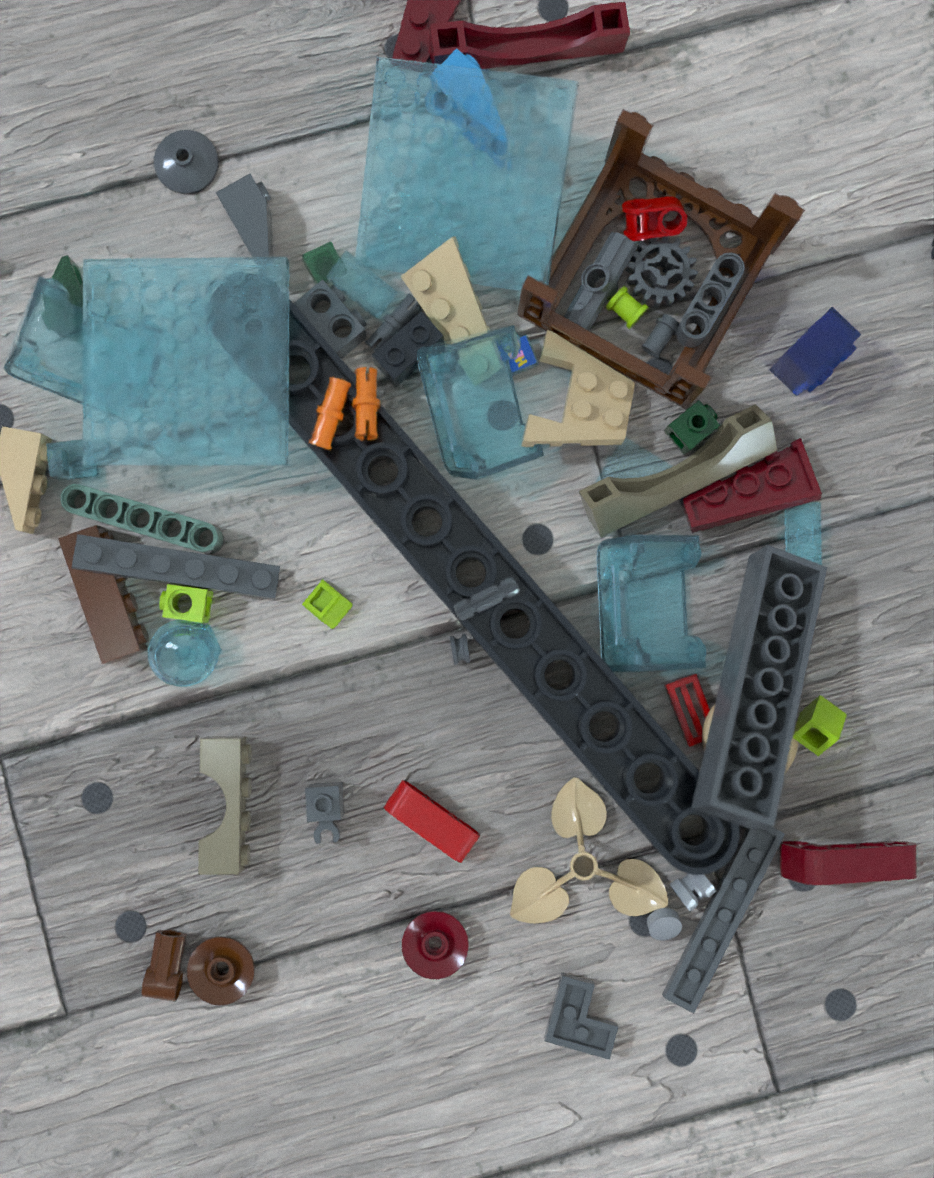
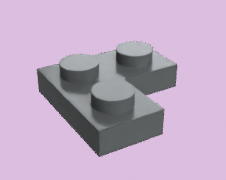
[544,973,619,1060]

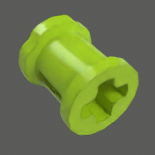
[605,285,649,329]

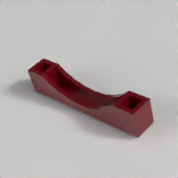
[429,1,630,73]

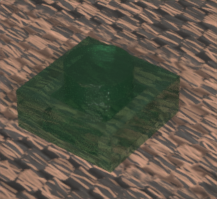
[302,241,346,285]

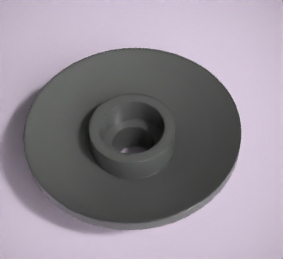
[154,130,219,194]

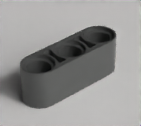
[676,253,745,348]

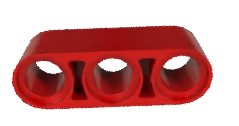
[383,780,481,863]

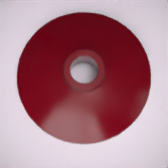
[402,911,469,980]

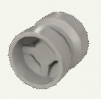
[669,873,717,912]

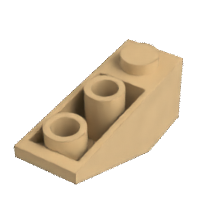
[0,426,54,534]

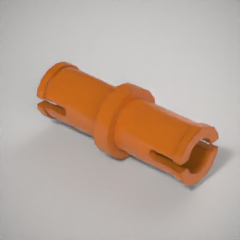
[353,367,380,440]
[309,377,352,450]

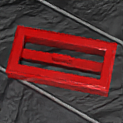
[664,673,710,747]

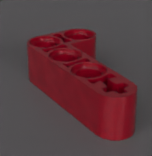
[780,841,917,885]

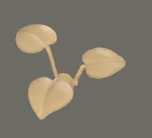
[510,778,668,924]

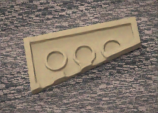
[401,236,504,386]

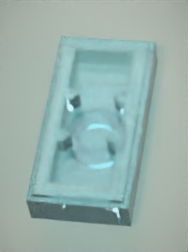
[325,250,398,319]

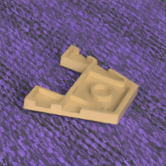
[521,330,635,447]

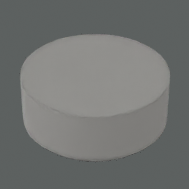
[647,908,682,941]

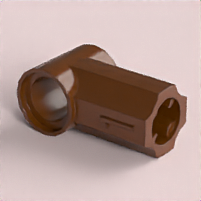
[141,929,187,1002]

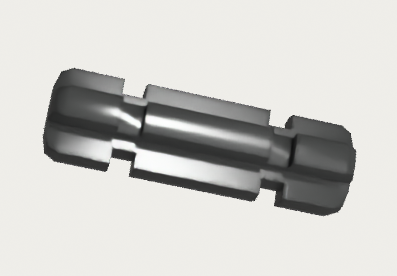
[454,577,520,621]

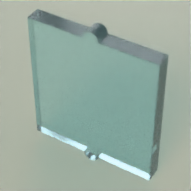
[596,437,672,482]

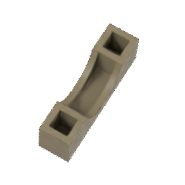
[198,736,252,875]

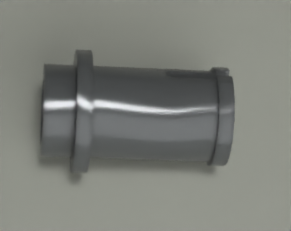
[641,314,679,358]

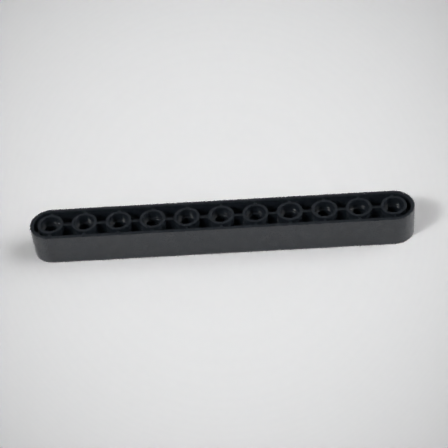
[208,274,739,875]

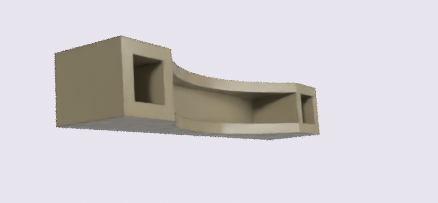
[579,404,778,538]

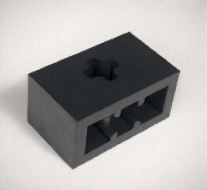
[372,311,444,387]

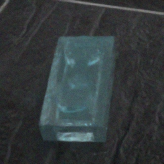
[785,502,822,565]

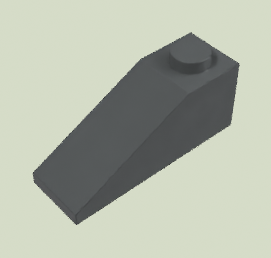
[216,173,275,283]

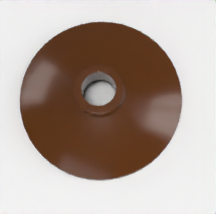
[187,936,255,1005]

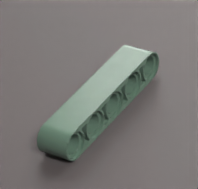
[60,484,224,554]

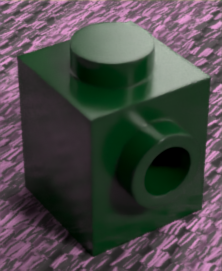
[664,400,720,455]

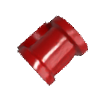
[622,196,688,241]

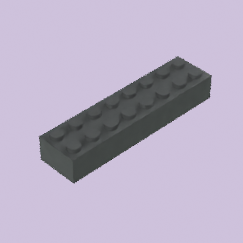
[691,545,827,830]

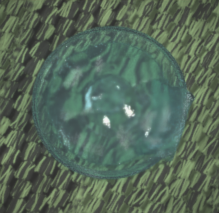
[148,620,222,687]

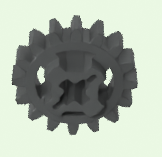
[625,236,698,308]

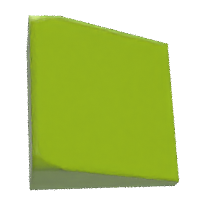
[302,579,353,629]

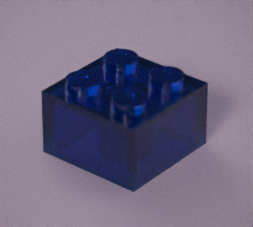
[769,307,862,396]

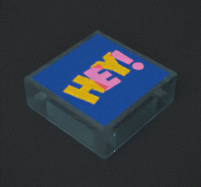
[497,334,539,378]

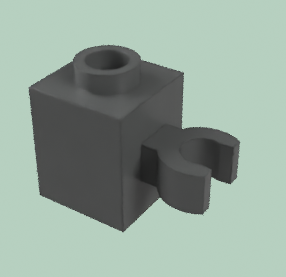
[305,782,345,844]

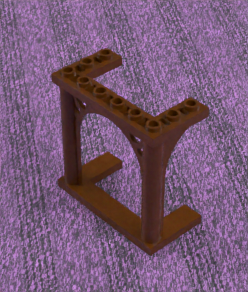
[517,109,805,410]

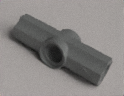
[564,231,638,331]

